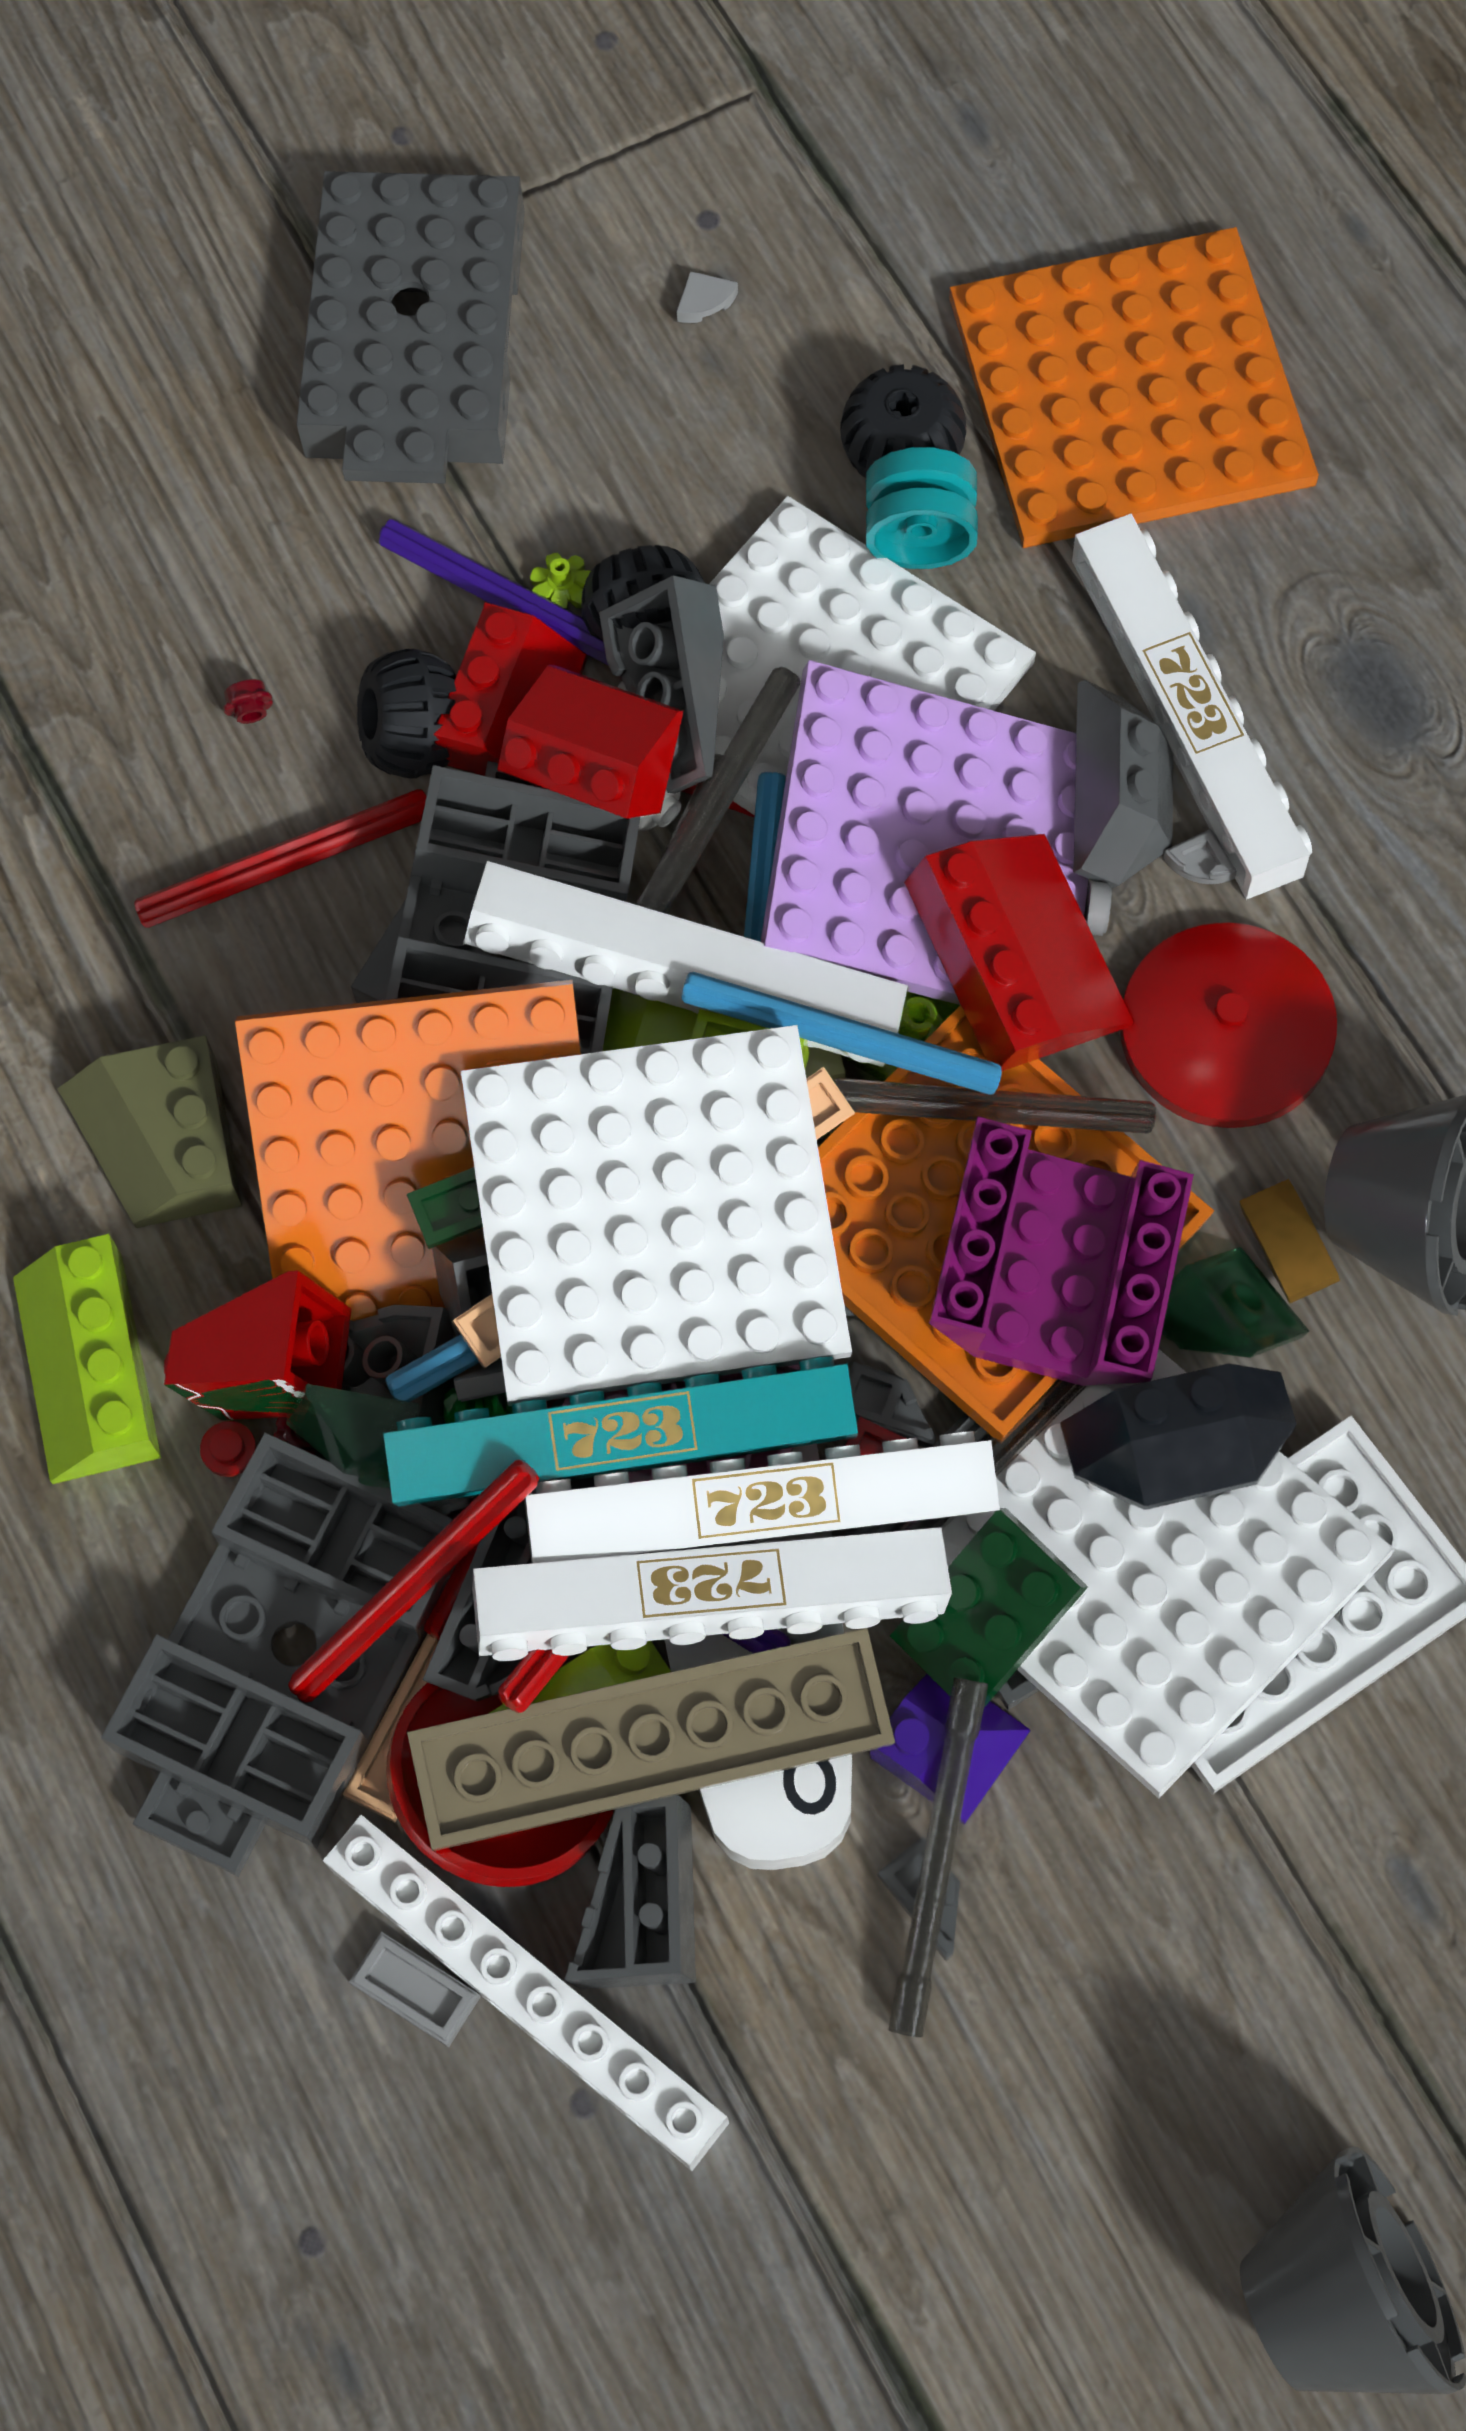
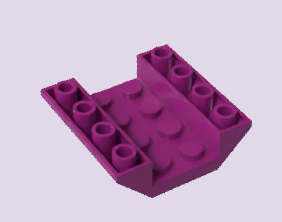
[929,1116,1194,1386]

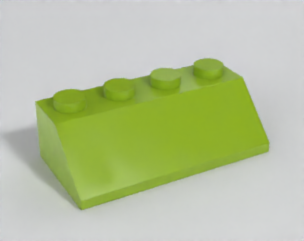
[13,1234,161,1484]

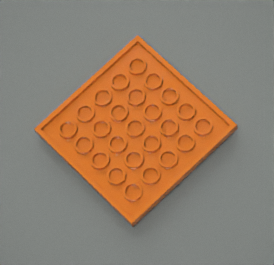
[949,227,1319,548]
[235,980,581,1321]
[818,1005,1214,1443]

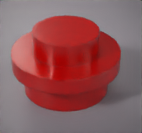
[200,1421,257,1477]

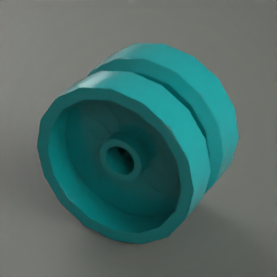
[866,447,978,569]

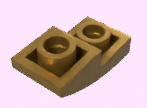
[1239,1178,1340,1304]

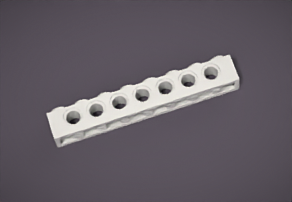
[323,1815,729,2171]

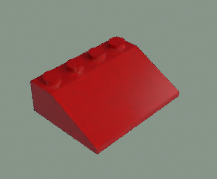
[904,834,1134,1071]

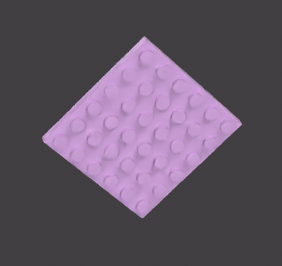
[761,660,1088,1005]

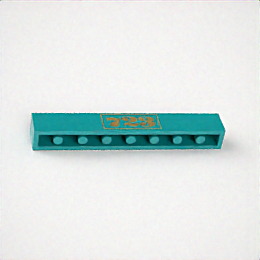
[383,1357,858,1507]

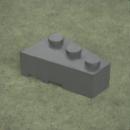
[564,1795,696,1989]

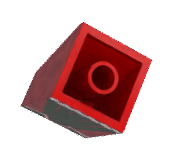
[164,1270,352,1420]

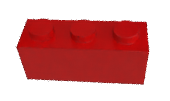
[433,602,587,776]
[497,665,683,819]

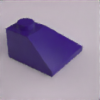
[870,1674,1031,1825]

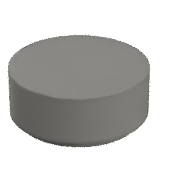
[1084,881,1112,936]

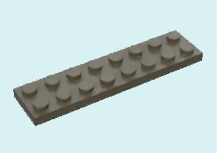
[407,1628,895,1851]

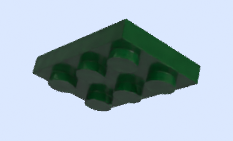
[890,1508,1088,1716]

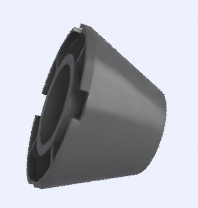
[1324,1095,1466,1316]
[1240,2146,1466,2394]

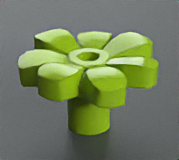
[530,553,591,610]

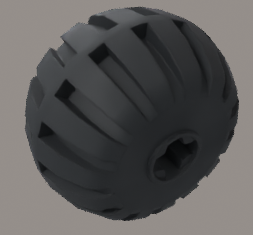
[840,364,966,478]
[581,545,705,642]
[357,648,456,779]

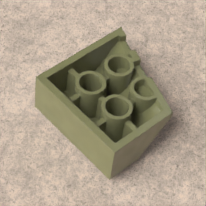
[57,1035,242,1228]

